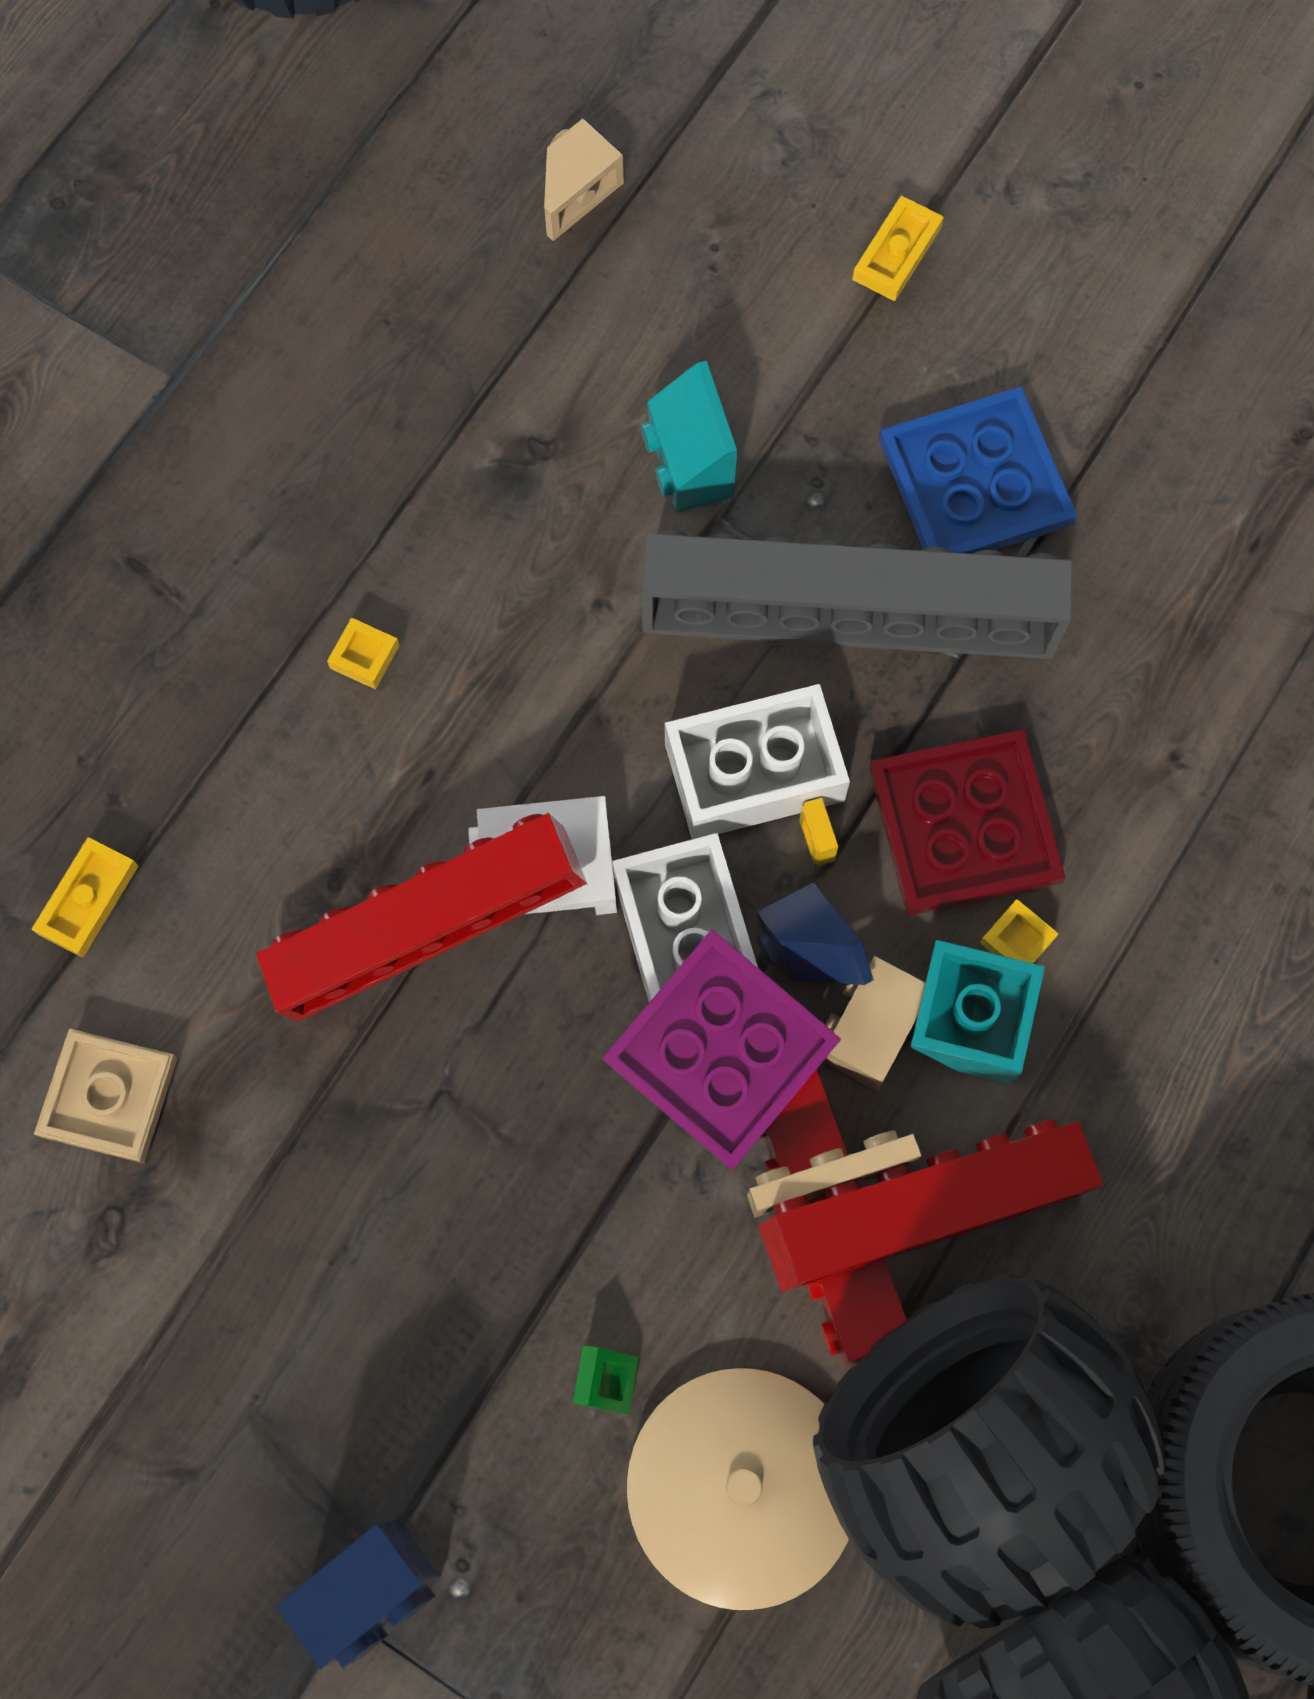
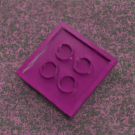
[602,929,841,1170]

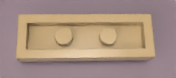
[747,1130,921,1218]

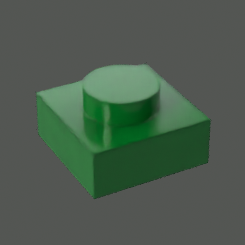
[572,1346,639,1415]

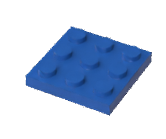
[878,387,1078,554]

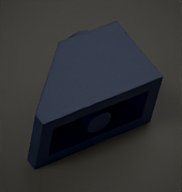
[756,883,874,985]

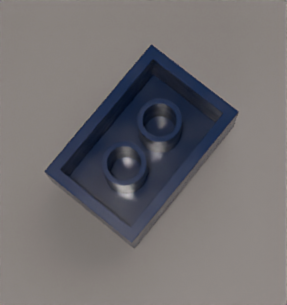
[276,1520,441,1669]

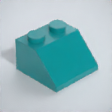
[641,361,737,513]
[911,940,1045,1085]

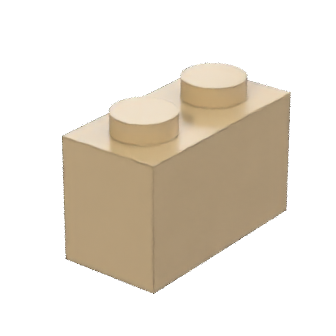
[822,956,925,1092]

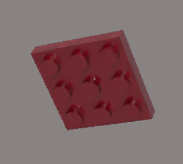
[869,729,1066,916]

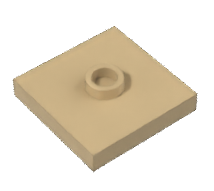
[34,1028,178,1164]

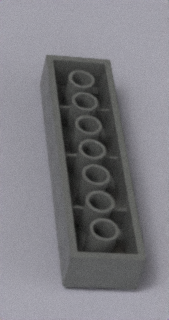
[642,530,1072,660]

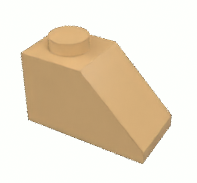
[544,119,624,241]

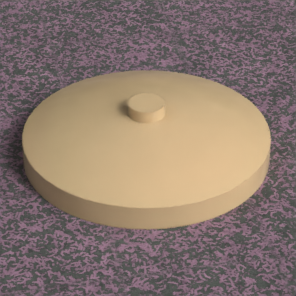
[627,1368,849,1610]

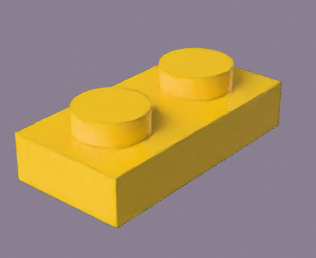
[852,195,944,301]
[32,837,139,958]

